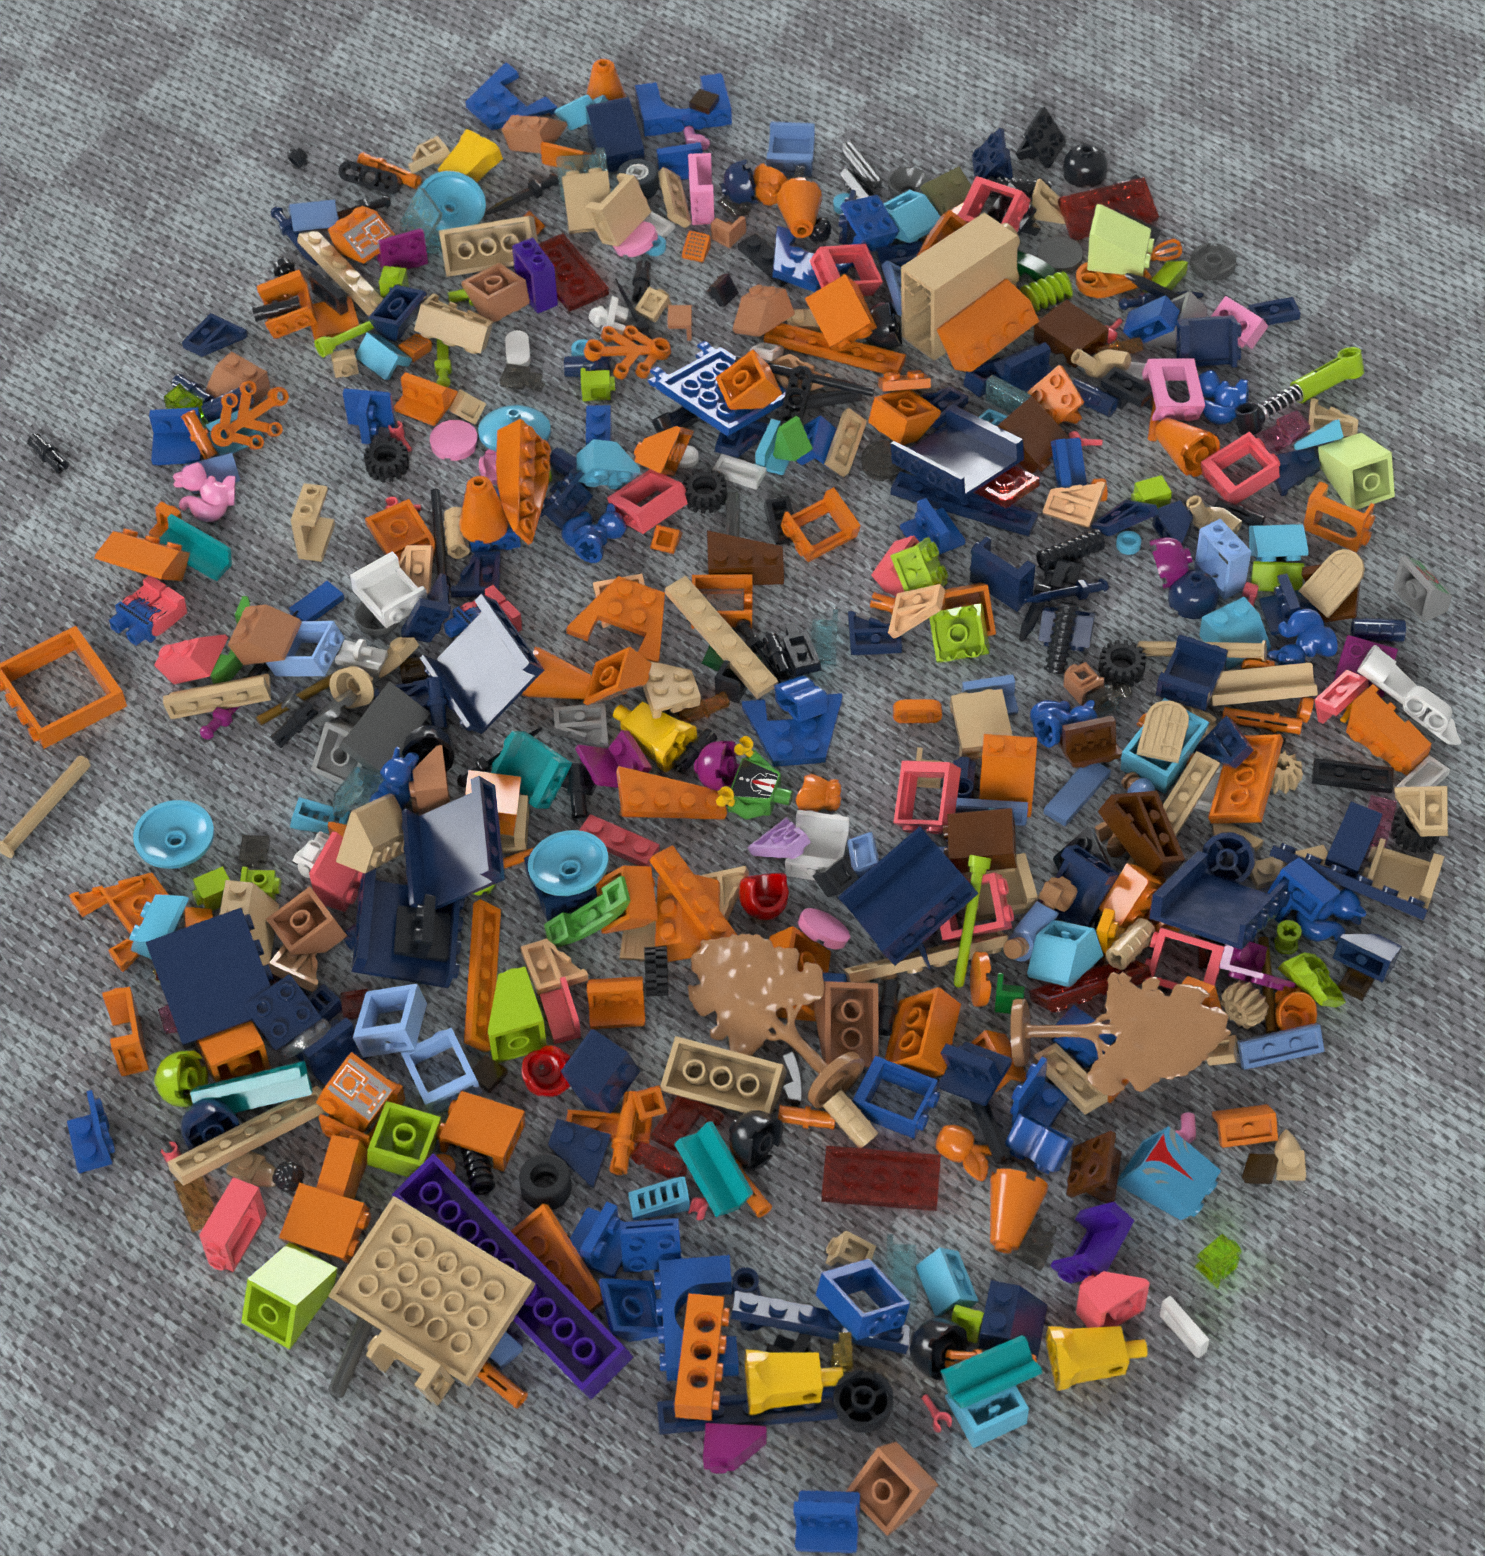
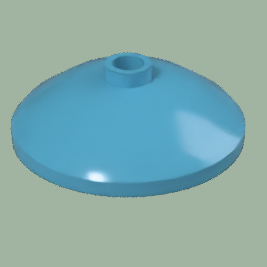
[417,171,486,231]
[478,405,551,452]
[133,800,214,869]
[528,830,609,896]

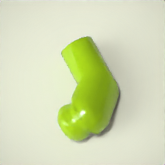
[447,289,474,306]

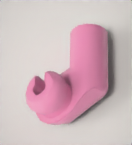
[683,126,710,150]
[1175,1112,1196,1144]

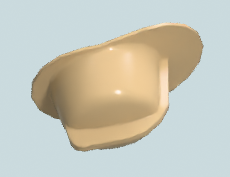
[329,666,374,708]

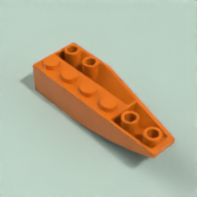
[496,419,551,545]

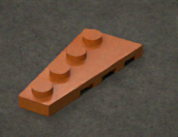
[616,766,727,819]
[511,1204,604,1313]

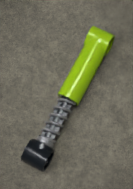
[1235,347,1365,435]

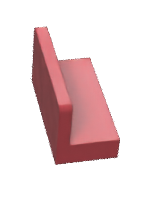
[1315,670,1369,724]
[540,977,581,1045]

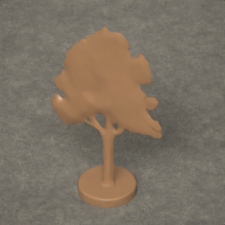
[688,934,865,1109]
[1010,972,1231,1096]

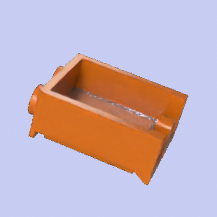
[686,574,753,629]

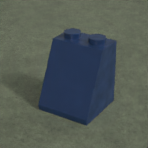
[585,97,645,173]

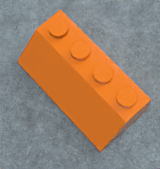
[936,279,1039,372]

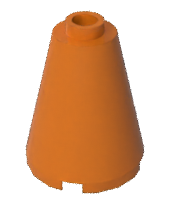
[586,59,626,101]
[776,177,822,238]
[1155,418,1220,477]
[459,476,509,544]
[522,647,591,700]
[990,1169,1049,1254]

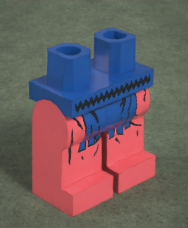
[109,575,187,646]
[444,585,522,638]

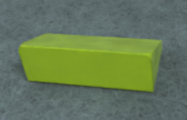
[1143,261,1188,295]
[1251,561,1304,592]

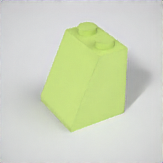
[1087,204,1154,276]
[1318,433,1395,510]

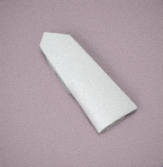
[1357,645,1462,745]

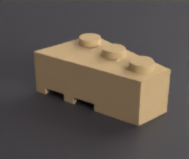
[414,293,493,354]

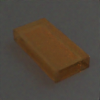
[173,1176,215,1232]

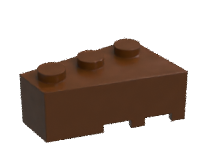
[707,530,784,585]
[1097,791,1185,877]

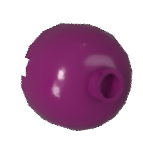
[1149,537,1193,589]
[694,741,741,791]

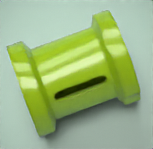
[1274,920,1302,955]

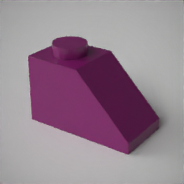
[703,1423,767,1474]

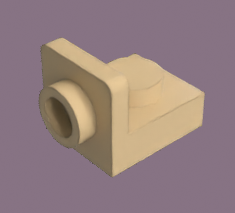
[634,287,672,323]
[331,348,359,378]
[826,1231,876,1266]

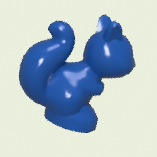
[1188,370,1249,425]
[561,503,627,563]
[1267,609,1338,665]
[1030,700,1097,748]
[369,747,419,810]
[1292,888,1366,942]

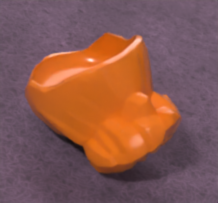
[753,163,788,206]
[796,774,842,812]
[1274,985,1317,1031]

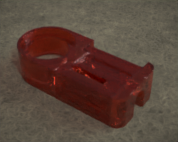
[630,1142,687,1179]

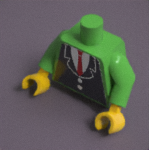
[716,736,793,820]

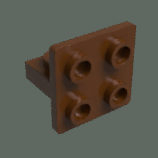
[1058,715,1122,768]
[1066,1130,1122,1204]

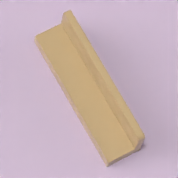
[1210,662,1318,706]
[163,674,271,719]

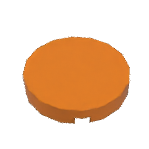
[970,951,991,1007]

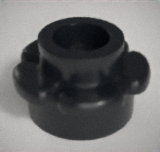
[287,148,308,169]
[273,258,295,277]

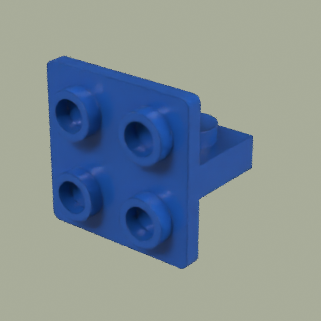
[343,389,396,444]
[900,498,965,555]
[570,1202,623,1278]
[620,1218,681,1272]
[793,1490,860,1553]

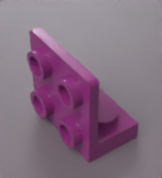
[376,228,428,270]
[1333,635,1398,698]
[575,730,652,788]
[1219,942,1295,991]

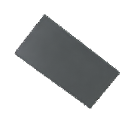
[339,681,430,779]

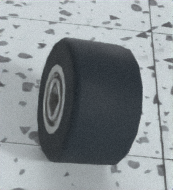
[617,159,658,200]

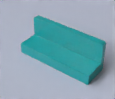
[159,514,232,581]
[674,1121,753,1217]
[941,1335,1043,1408]

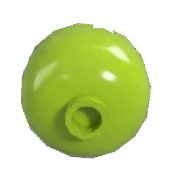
[154,1051,208,1107]

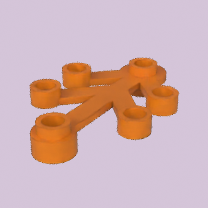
[584,325,671,379]
[211,381,289,450]

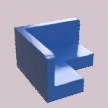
[1267,857,1340,924]

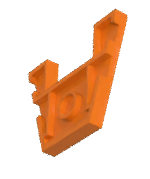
[566,576,665,663]
[69,872,169,972]

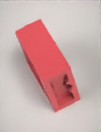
[958,176,1031,232]
[810,244,883,296]
[1201,432,1280,505]
[607,469,688,534]
[893,761,961,835]
[940,873,1014,942]
[1142,927,1225,989]
[199,1177,267,1272]

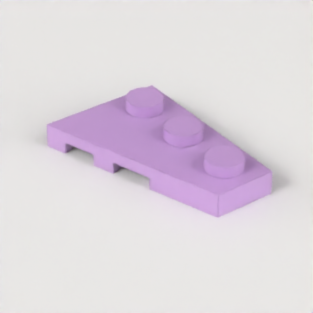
[747,817,811,859]

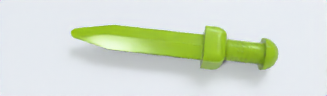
[434,339,452,387]

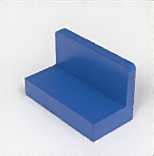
[656,142,702,180]
[796,416,837,468]
[1051,437,1087,488]

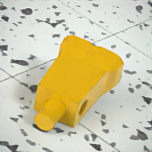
[437,129,503,183]
[613,702,697,772]
[1045,1326,1148,1391]
[744,1349,843,1415]

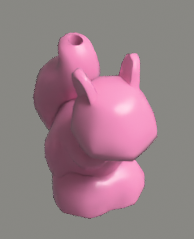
[173,462,235,522]

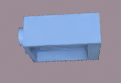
[1194,519,1251,600]
[266,621,345,676]
[353,984,427,1058]
[401,1028,483,1115]

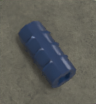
[1073,378,1119,418]
[202,386,254,423]
[1350,617,1406,643]

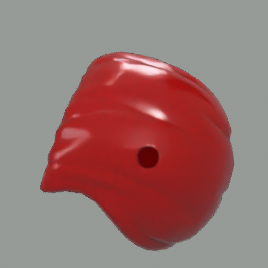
[738,873,789,920]
[521,1045,570,1097]

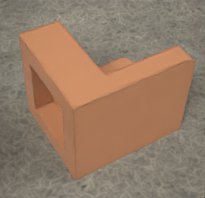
[711,216,746,248]
[668,305,692,341]

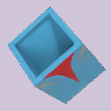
[1117,1126,1221,1220]

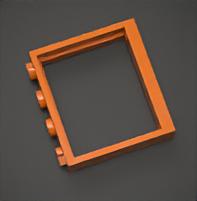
[0,626,127,749]

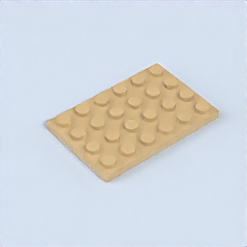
[328,1196,536,1387]

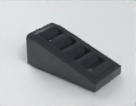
[764,496,794,545]

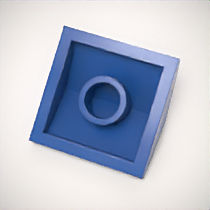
[599,1278,663,1342]

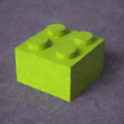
[367,1101,441,1177]

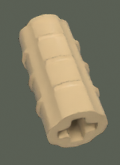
[444,507,470,559]
[1106,918,1155,970]
[822,1089,879,1149]

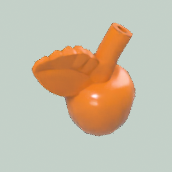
[935,1125,992,1181]

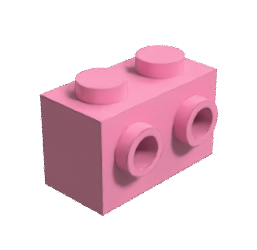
[1211,296,1268,349]

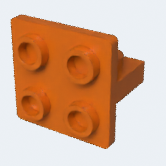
[1025,365,1084,425]
[394,372,458,426]
[587,976,645,1029]

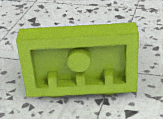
[890,537,948,592]

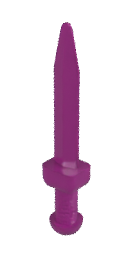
[200,706,240,740]

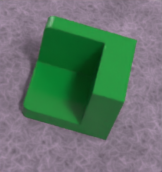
[994,973,1025,1014]

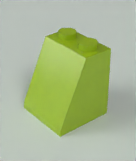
[488,966,547,1063]
[241,1242,337,1349]

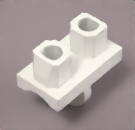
[589,296,629,343]
[335,639,388,677]
[293,832,330,878]

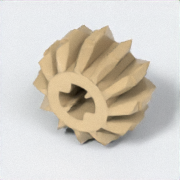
[1271,750,1303,795]
[1220,980,1269,1029]

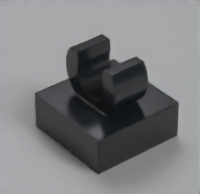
[707,274,739,307]

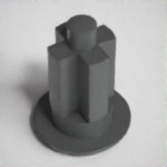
[281,689,306,713]

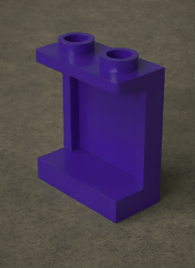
[1050,1202,1135,1283]

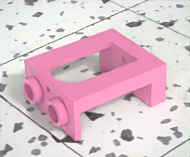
[688,153,714,225]
[1142,359,1205,421]

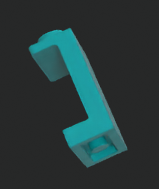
[491,731,572,809]

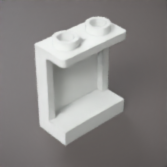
[350,551,427,628]
[785,810,850,880]

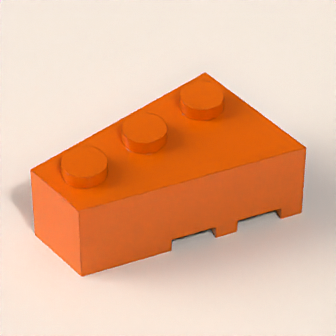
[1346,684,1432,776]

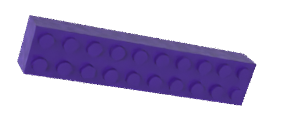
[392,1153,634,1400]

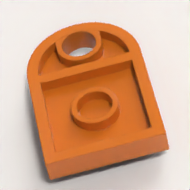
[1076,262,1152,298]
[365,499,435,561]

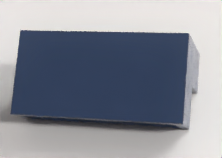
[1324,801,1383,878]

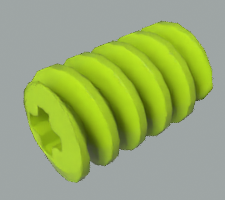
[1020,271,1073,312]

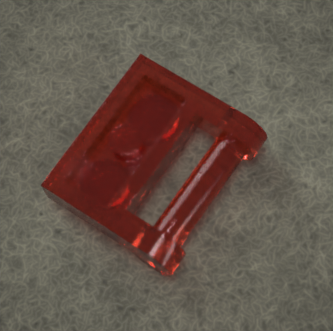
[651,1096,724,1154]

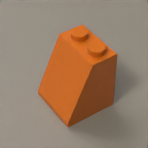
[805,274,877,352]
[979,734,1037,817]
[196,1020,271,1082]

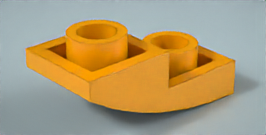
[1097,908,1126,956]

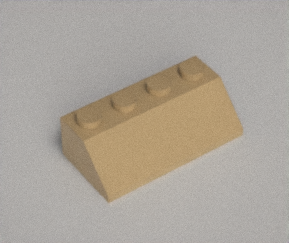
[439,216,538,277]
[336,793,404,874]
[219,880,279,966]
[660,1036,787,1114]

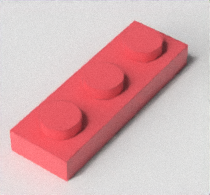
[579,814,660,867]

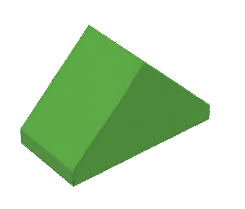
[773,416,813,461]

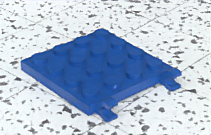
[648,341,791,436]

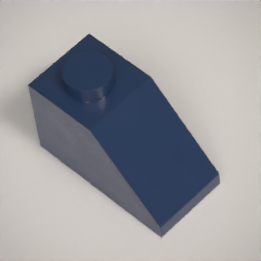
[1152,500,1193,548]
[1332,934,1402,983]

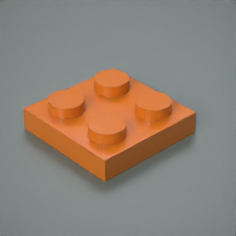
[878,370,931,391]

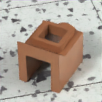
[1063,662,1104,706]

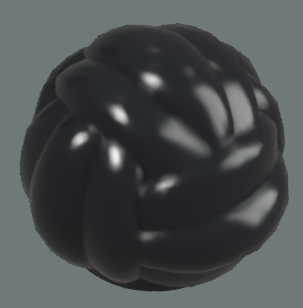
[809,217,831,242]
[272,1161,305,1193]

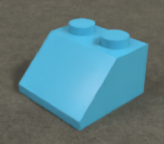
[1199,597,1271,670]
[129,894,189,959]

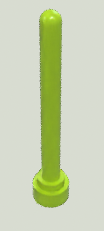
[314,321,375,357]
[954,855,991,988]

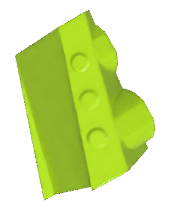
[929,604,990,663]
[1277,952,1346,1008]

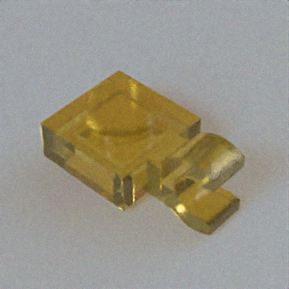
[831,1332,854,1372]

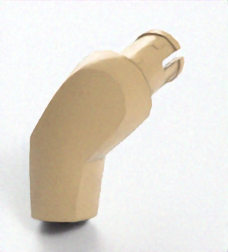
[1071,349,1131,378]
[1186,495,1242,534]

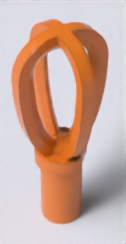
[1148,239,1182,262]

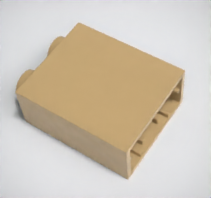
[901,213,1020,361]

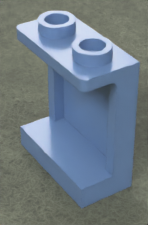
[766,122,815,177]

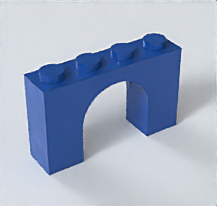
[635,73,732,137]
[654,1255,739,1381]

